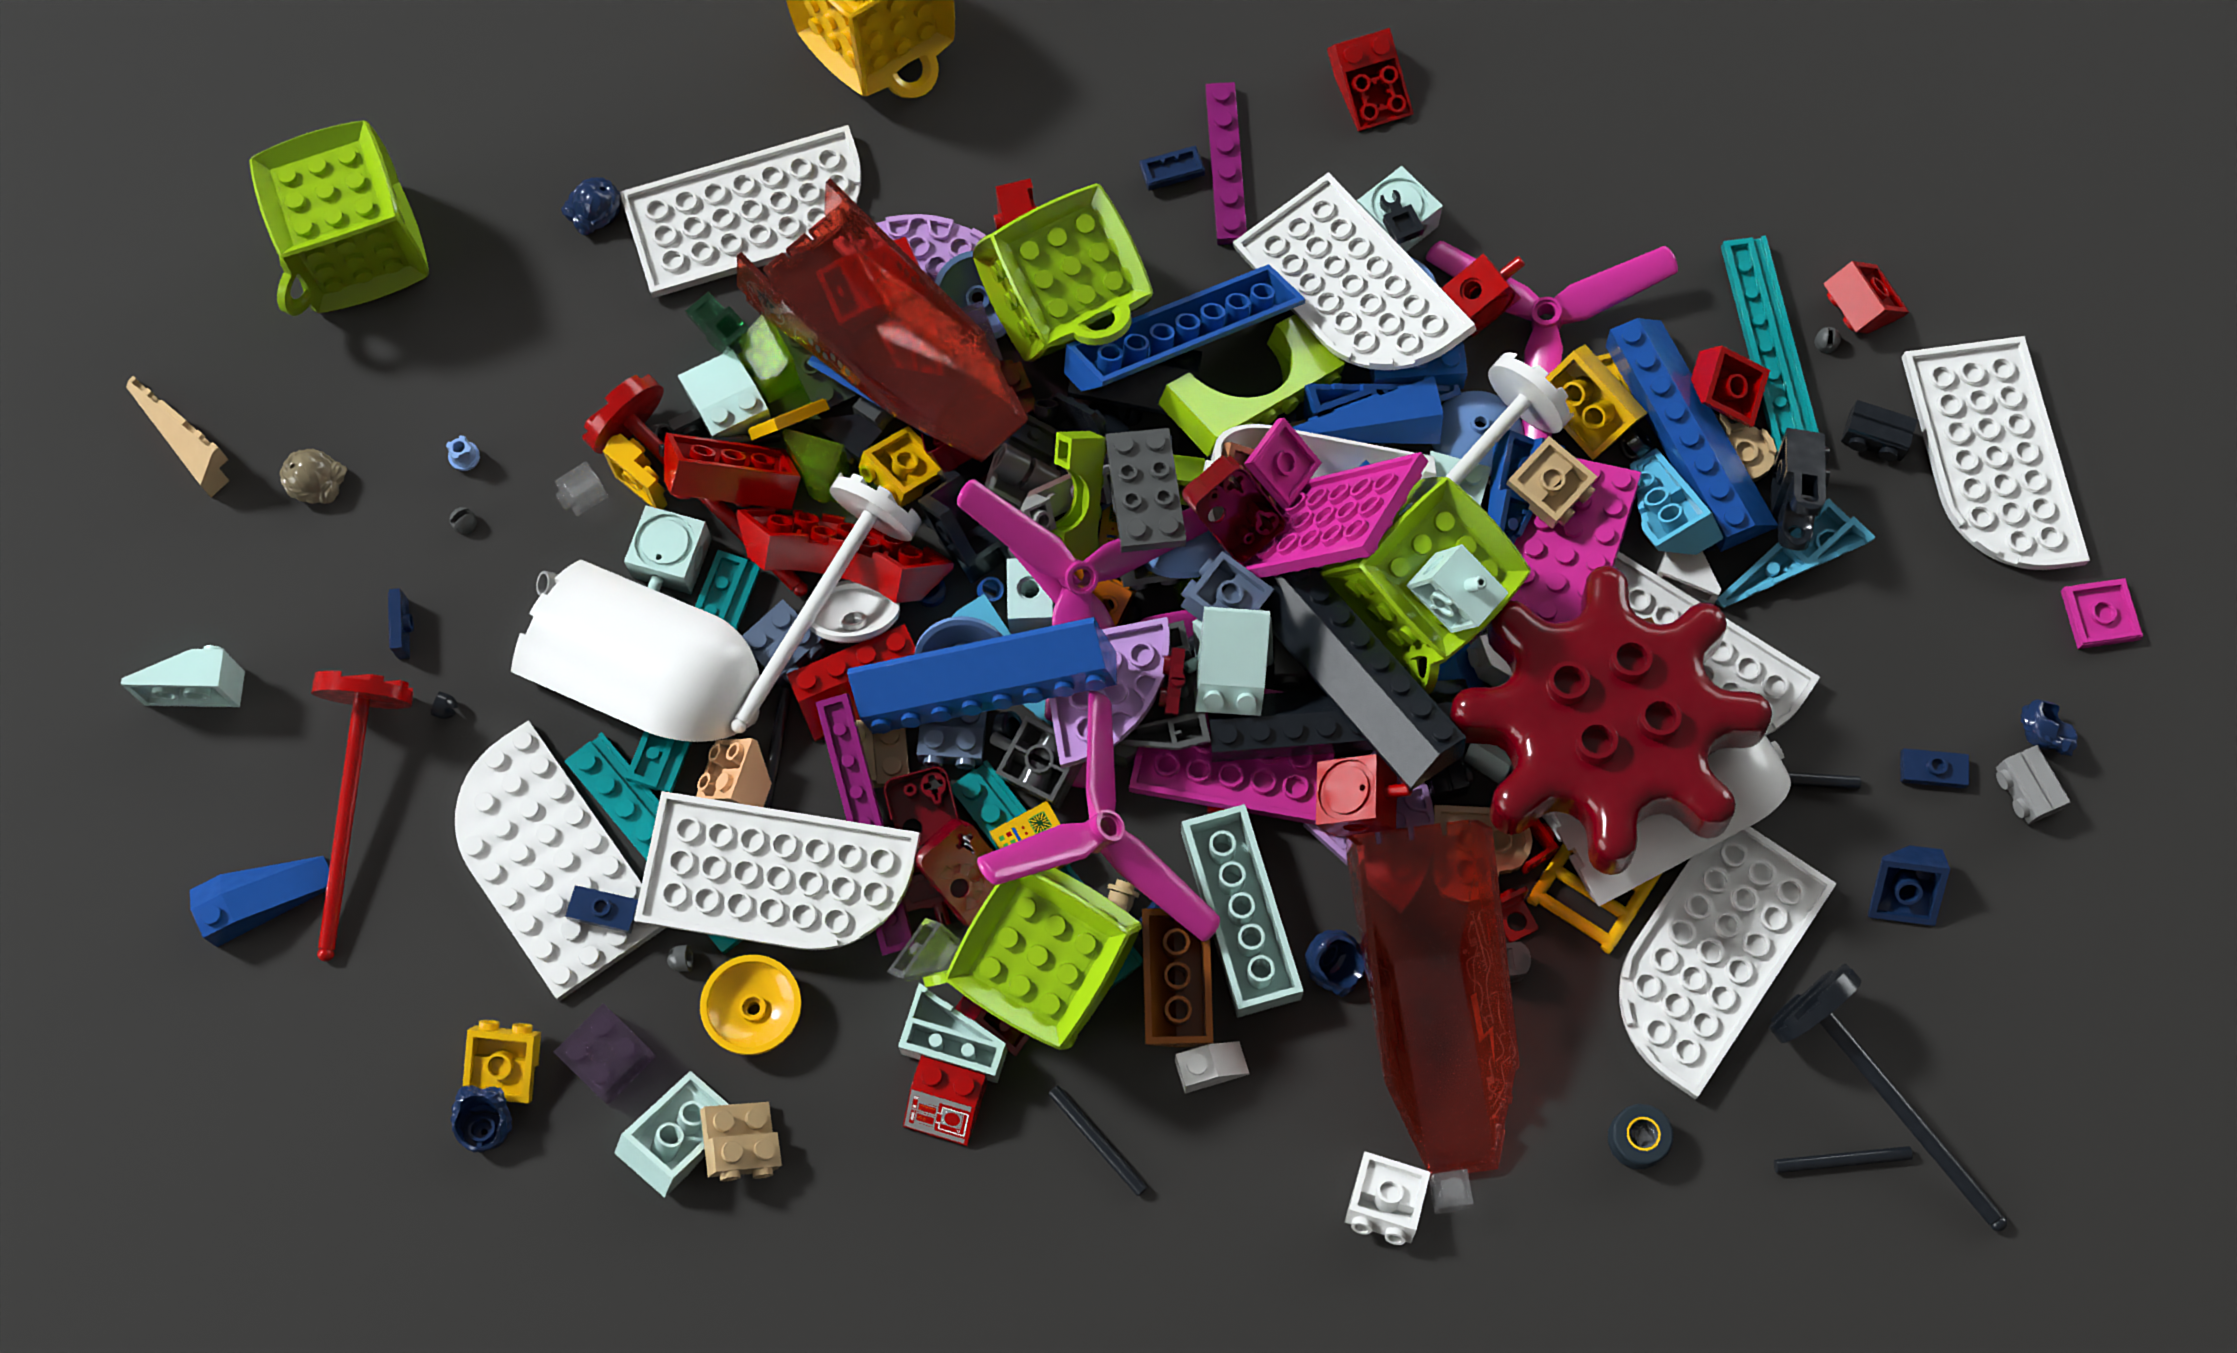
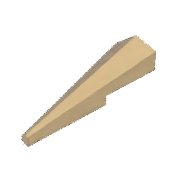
[126,376,229,497]

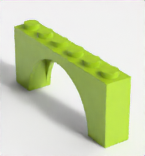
[1158,314,1346,457]

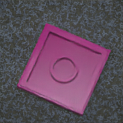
[1244,418,1322,509]
[2061,578,2143,649]

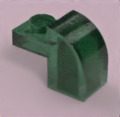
[685,291,750,355]

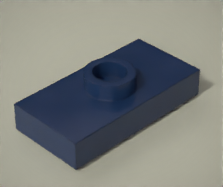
[1139,145,1205,191]
[388,588,414,660]
[1900,748,1969,788]
[565,885,638,934]

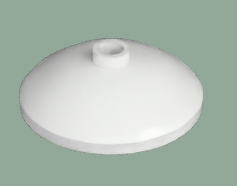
[809,580,900,643]

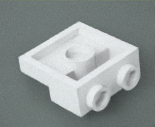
[1345,1151,1430,1245]

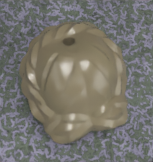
[280,448,347,504]

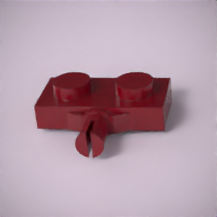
[1159,647,1185,717]
[903,874,968,927]

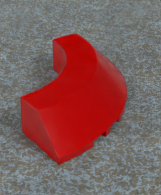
[736,508,954,603]

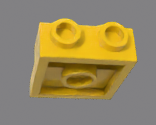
[858,426,941,507]
[603,433,667,510]
[463,1020,541,1103]

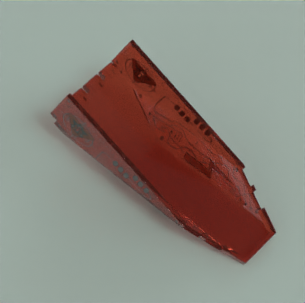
[737,178,1028,462]
[1345,819,1520,1178]

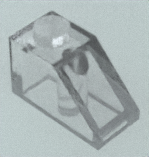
[887,918,962,982]

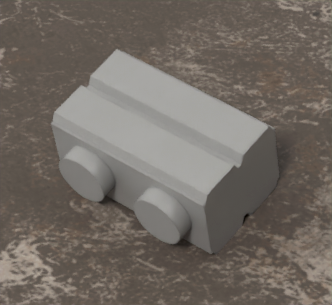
[1996,745,2071,824]

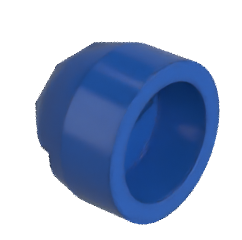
[977,577,1004,603]

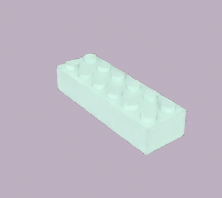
[1181,804,1303,1018]

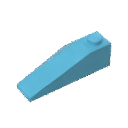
[1630,448,1723,555]

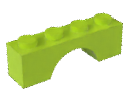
[1050,431,1107,561]

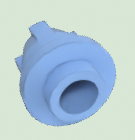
[446,435,480,471]

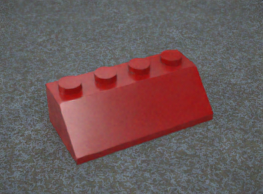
[664,433,801,511]
[786,624,915,742]

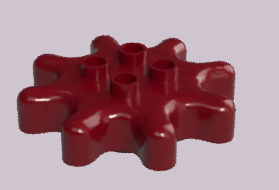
[1450,565,1772,875]

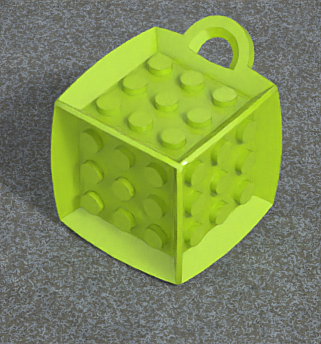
[249,120,429,316]
[973,183,1153,362]
[1319,477,1531,694]
[922,868,1142,1050]

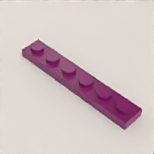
[1205,82,1247,245]

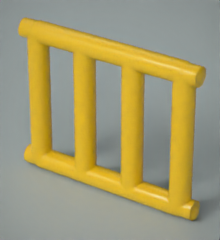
[1527,843,1662,954]

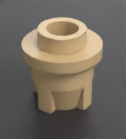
[1107,879,1140,913]

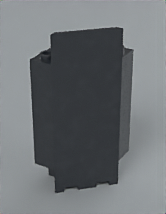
[918,392,1131,584]

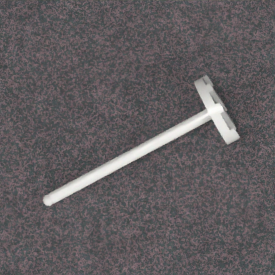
[1445,352,1574,486]
[731,473,922,733]

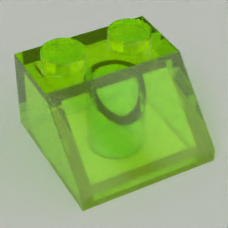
[737,312,802,403]
[782,428,850,503]

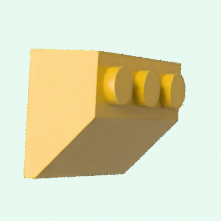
[1545,344,1647,460]

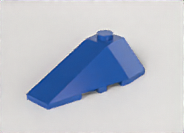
[190,856,330,947]

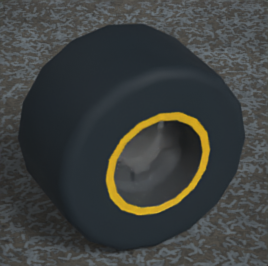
[1608,1104,1673,1169]

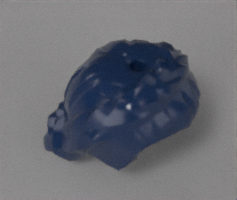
[561,177,621,235]
[2020,699,2078,756]
[1305,929,1370,997]
[450,1085,512,1153]

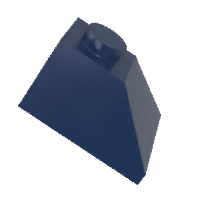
[1868,845,1950,926]

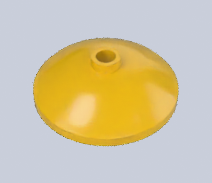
[700,955,802,1055]

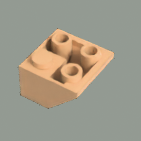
[695,738,772,807]

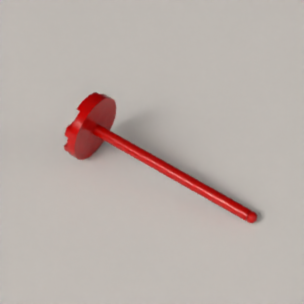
[582,374,808,597]
[311,671,414,962]

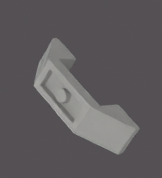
[1020,464,1112,531]

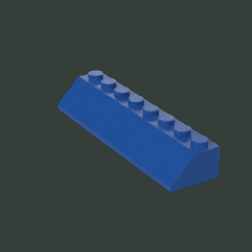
[1064,264,1306,392]
[1605,318,1778,552]
[847,617,1117,734]

